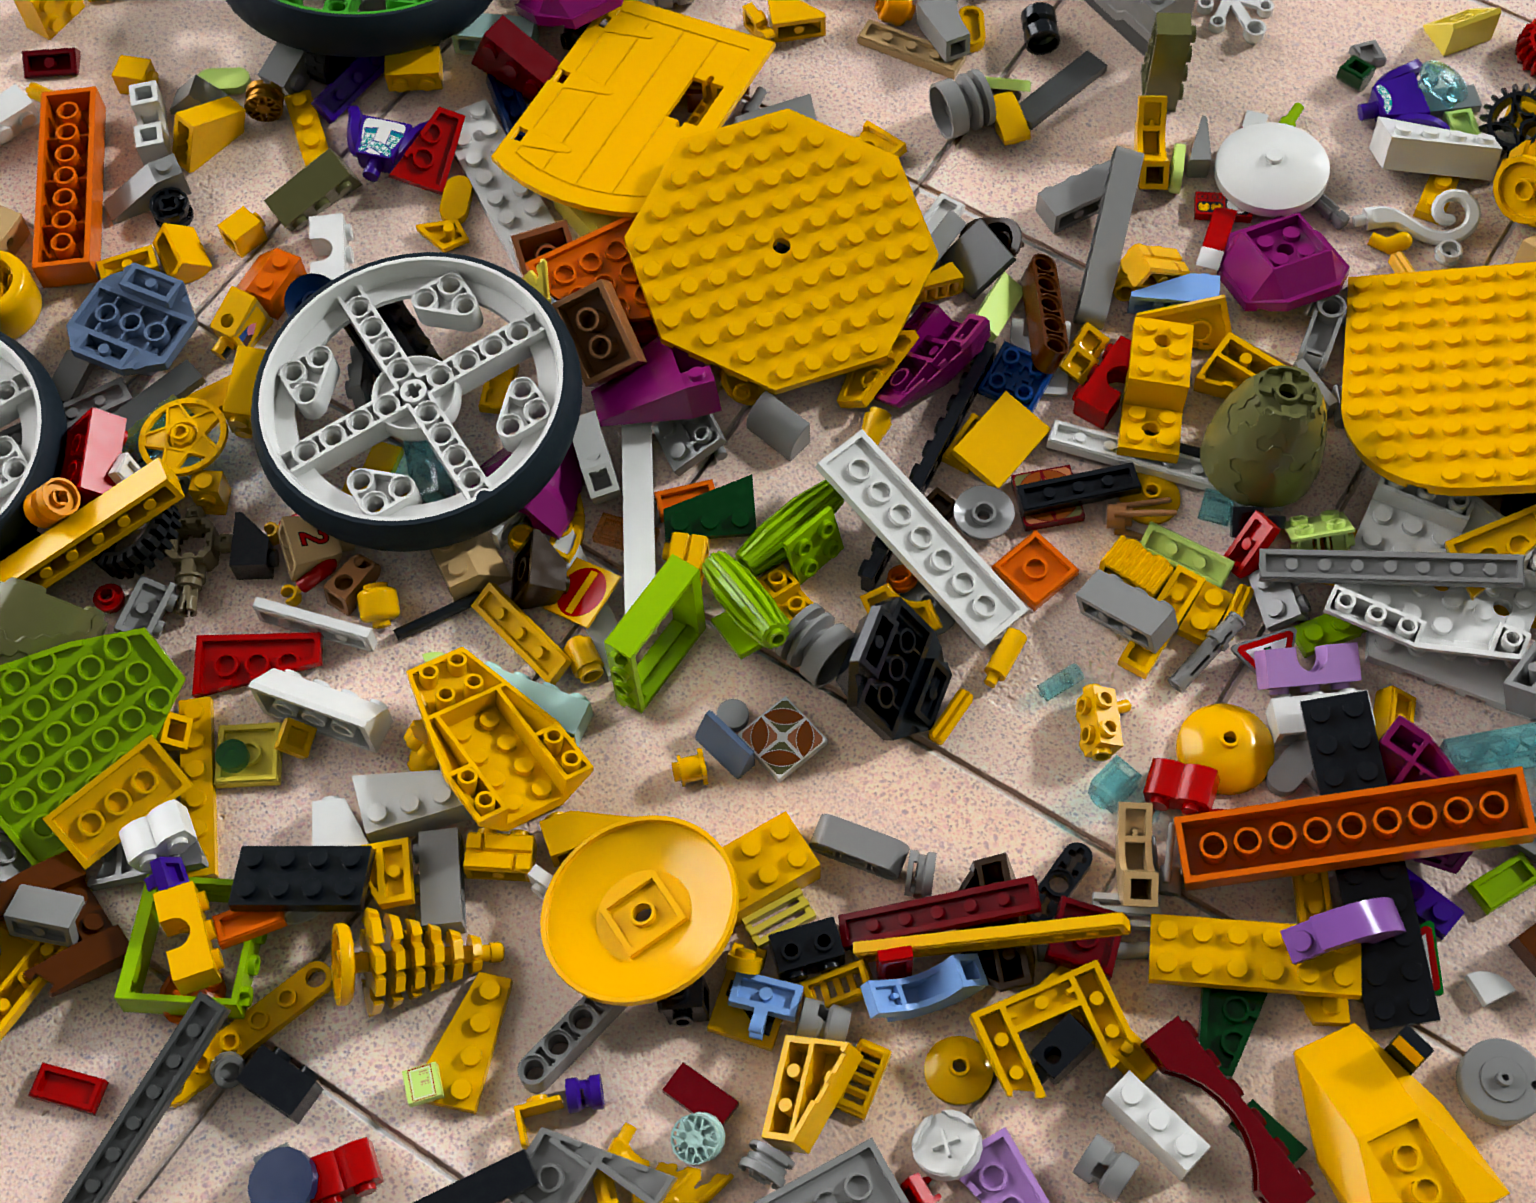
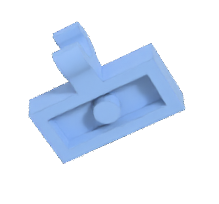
[728,972,803,1041]

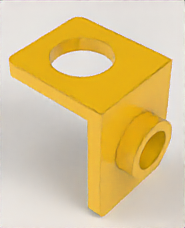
[513,1094,564,1150]

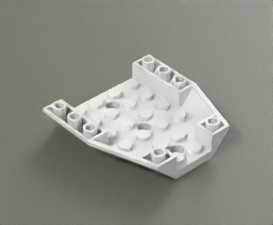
[1323,476,1536,662]

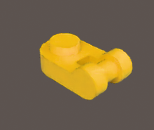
[725,942,767,975]

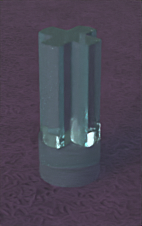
[1037,663,1084,702]

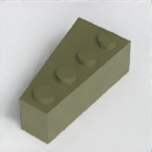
[1141,13,1196,112]

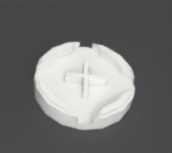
[911,1109,983,1182]

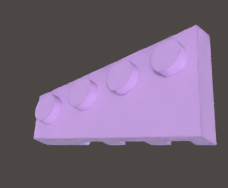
[959,1127,1050,1203]

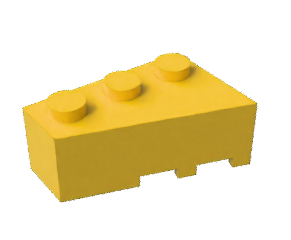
[1193,331,1286,399]

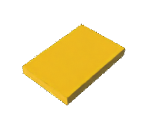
[950,391,1051,489]

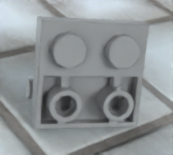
[652,414,728,476]

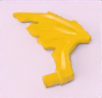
[607,1122,734,1203]

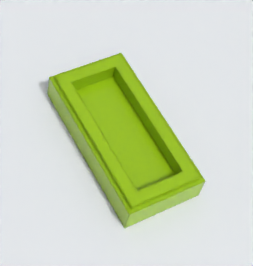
[1466,852,1536,915]

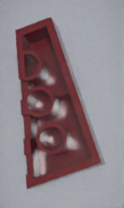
[471,15,568,101]

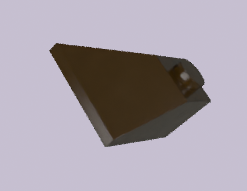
[510,529,570,610]

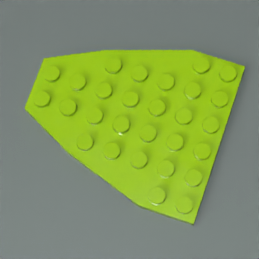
[0,627,186,866]

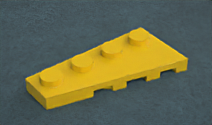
[426,972,513,1114]

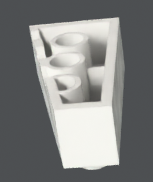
[1369,116,1503,181]
[352,770,472,843]

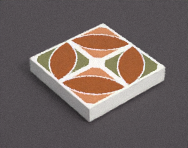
[737,696,828,783]

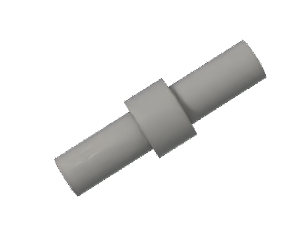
[741,87,767,115]

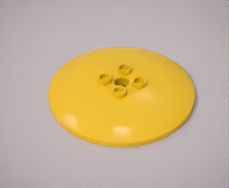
[540,815,739,1006]

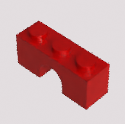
[1072,335,1131,430]

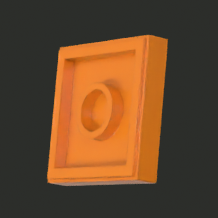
[991,530,1079,612]

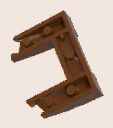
[0,850,129,998]

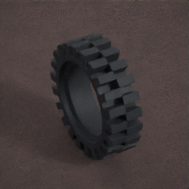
[91,505,181,579]

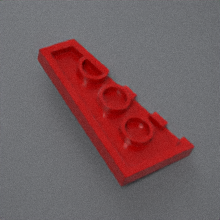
[192,632,324,698]

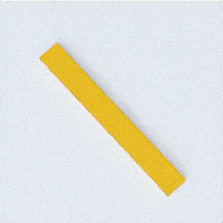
[853,912,1131,963]

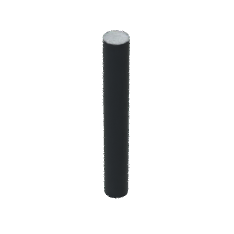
[393,591,480,641]

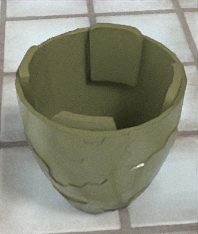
[1200,365,1327,508]
[0,577,108,665]

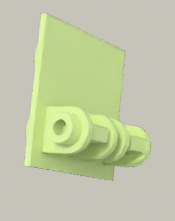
[1284,510,1355,550]

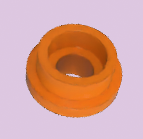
[886,565,917,593]

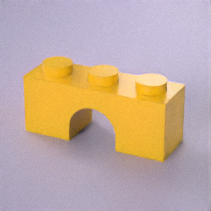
[153,880,225,996]

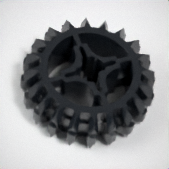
[1479,83,1536,158]

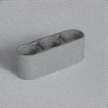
[809,814,910,880]

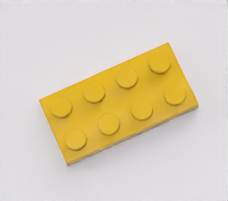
[43,734,193,870]

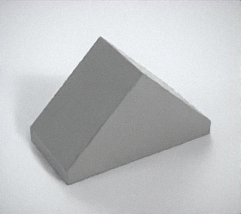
[170,74,229,114]

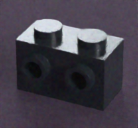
[768,917,845,983]

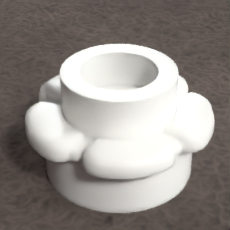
[1434,239,1463,266]

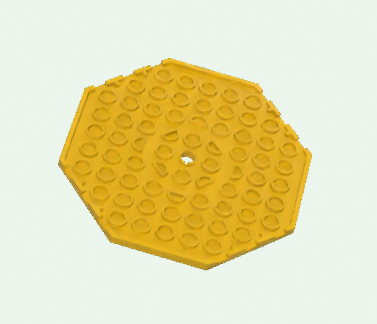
[624,108,939,395]

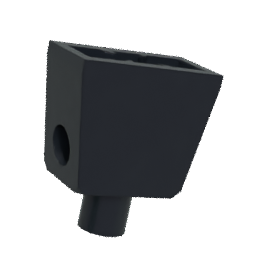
[1029,1013,1095,1085]

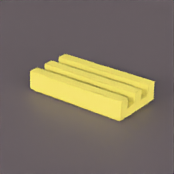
[742,887,816,949]

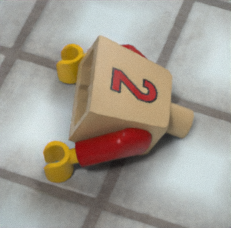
[264,513,355,607]

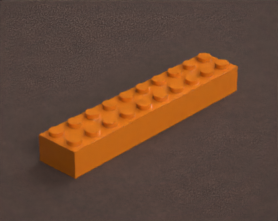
[1173,766,1536,891]

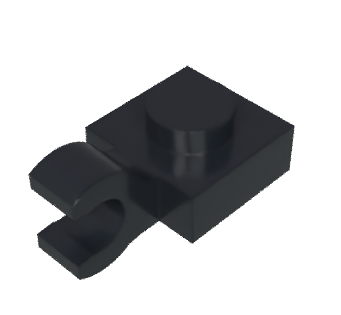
[1230,506,1286,538]

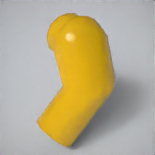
[1367,232,1412,255]

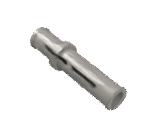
[1167,611,1246,693]

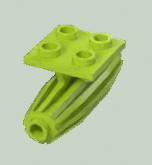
[735,479,844,585]
[702,551,790,660]

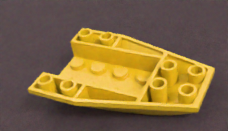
[406,646,594,832]

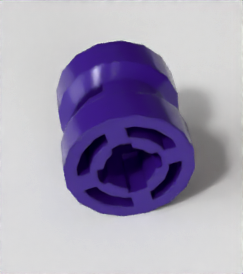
[565,1074,605,1114]

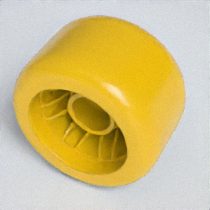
[0,250,42,340]

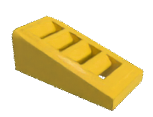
[914,262,964,306]
[800,959,874,1008]
[835,1038,892,1121]

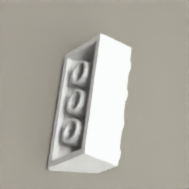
[248,668,393,753]

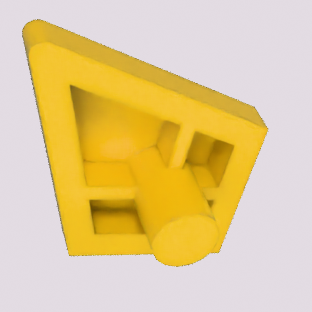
[416,219,469,253]

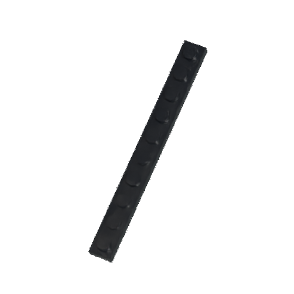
[858,341,997,592]

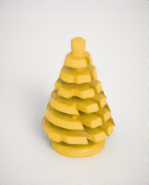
[1493,139,1536,228]
[331,907,505,1017]

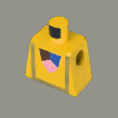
[210,286,274,360]

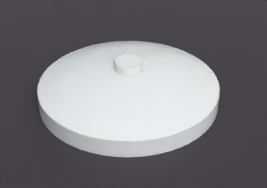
[1214,122,1330,217]

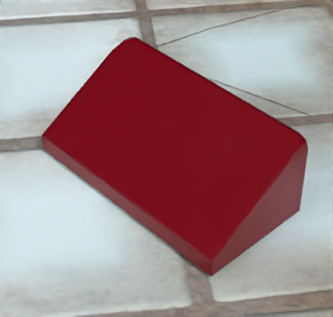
[22,48,81,79]

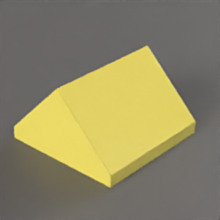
[1423,8,1501,56]

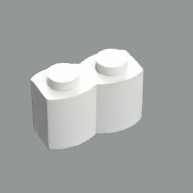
[118,799,198,872]

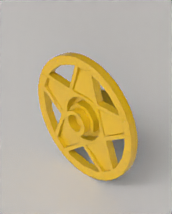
[138,398,229,477]

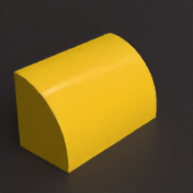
[152,223,213,284]

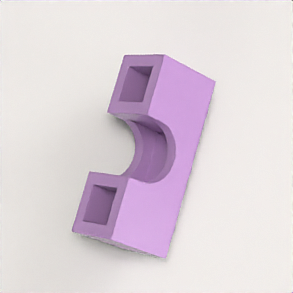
[1254,642,1362,695]

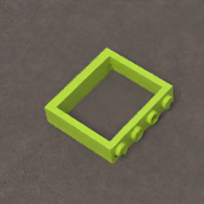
[604,554,706,714]
[114,875,267,1019]

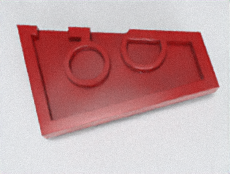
[388,106,465,195]

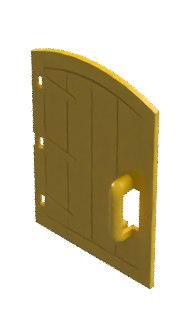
[491,0,776,218]

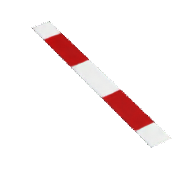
[1196,110,1269,270]

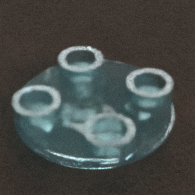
[1417,60,1468,108]

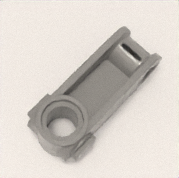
[1296,294,1347,377]

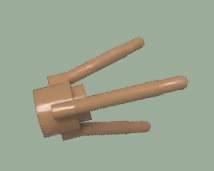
[1107,497,1177,540]

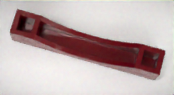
[1140,1016,1316,1203]

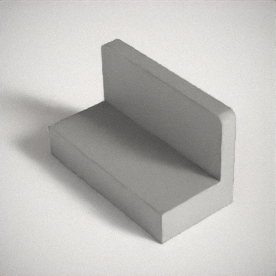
[3,884,85,947]

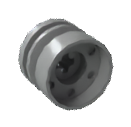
[929,69,996,140]
[775,603,854,688]

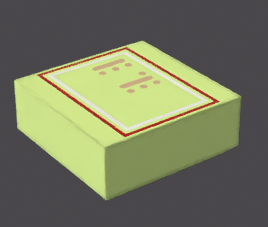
[402,1062,445,1107]

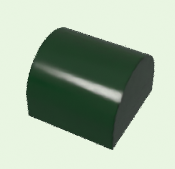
[1336,55,1376,92]

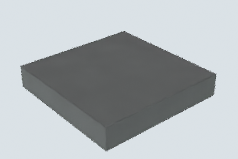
[940,218,1017,300]

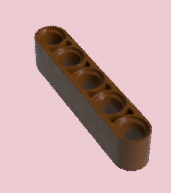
[1021,253,1069,374]

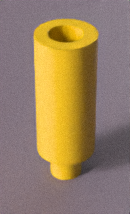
[984,628,1027,688]

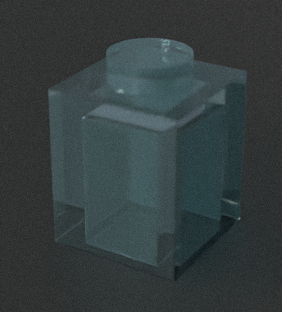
[1088,755,1142,814]

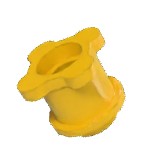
[671,748,708,787]

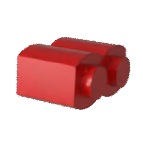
[1143,758,1220,815]
[310,1137,384,1203]

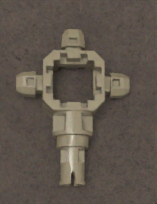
[162,505,233,617]

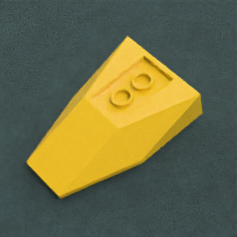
[1293,1023,1510,1203]

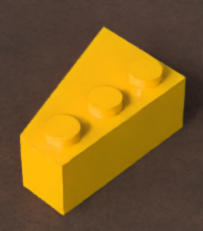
[761,1034,863,1154]

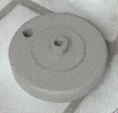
[1456,1038,1536,1126]

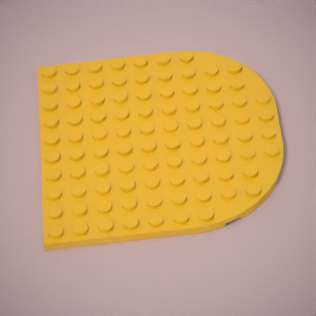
[1341,262,1536,496]

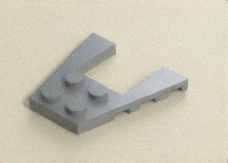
[509,1127,678,1203]

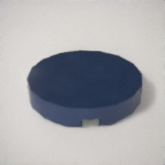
[248,1147,319,1203]

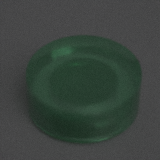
[215,739,250,773]

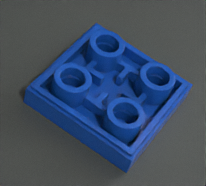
[978,341,1055,413]

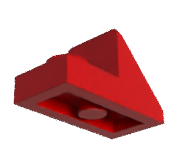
[1223,510,1281,579]

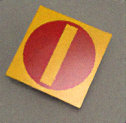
[543,557,622,629]

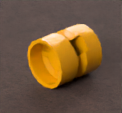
[23,477,81,528]

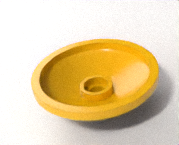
[1176,703,1275,795]

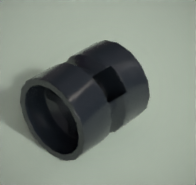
[1021,2,1060,55]

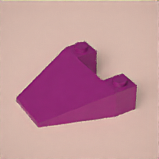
[591,335,722,427]

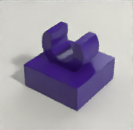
[144,857,189,892]

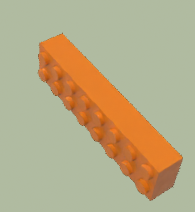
[32,86,106,288]

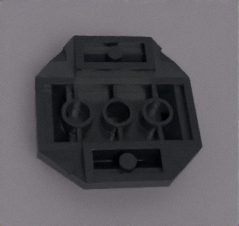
[836,597,952,740]

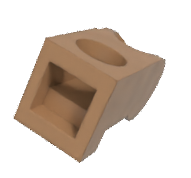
[323,553,381,616]

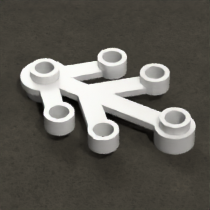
[1196,0,1274,45]

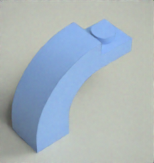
[860,953,989,1022]

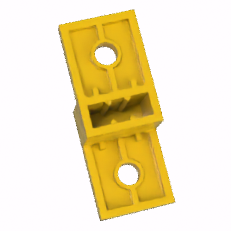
[1117,316,1194,464]

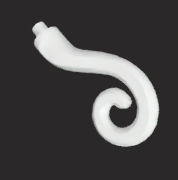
[1352,189,1481,246]

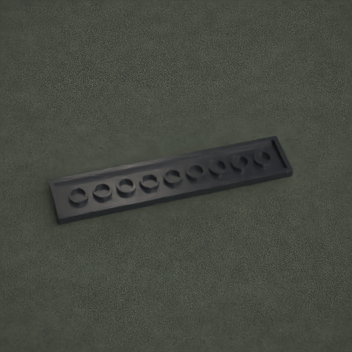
[1300,690,1441,1032]

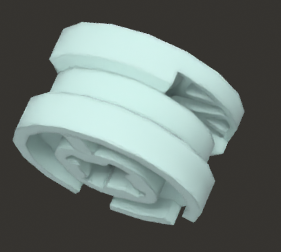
[671,1112,725,1165]

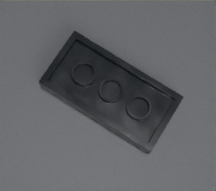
[228,846,375,912]

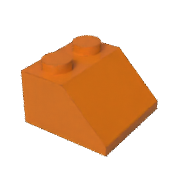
[236,248,307,320]

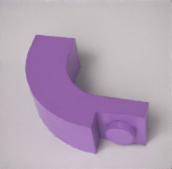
[1280,897,1406,965]

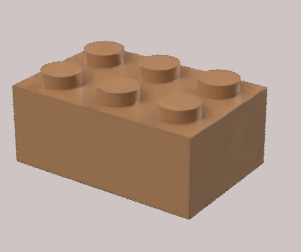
[551,279,647,388]

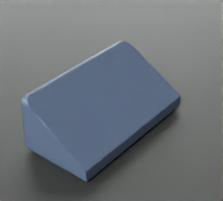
[695,710,755,779]

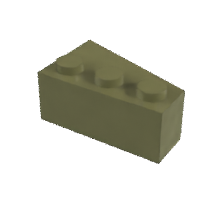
[264,148,363,232]

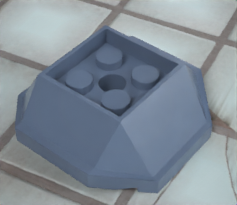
[66,262,199,376]

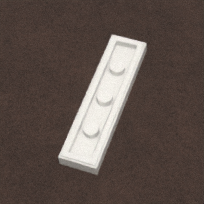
[252,597,378,652]

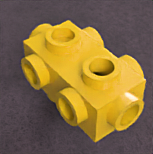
[1075,684,1131,761]

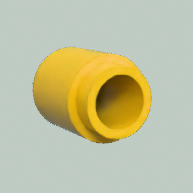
[563,635,604,684]

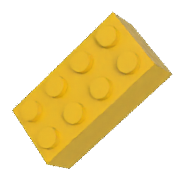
[722,811,821,928]

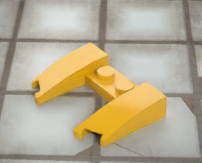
[969,960,1136,1099]

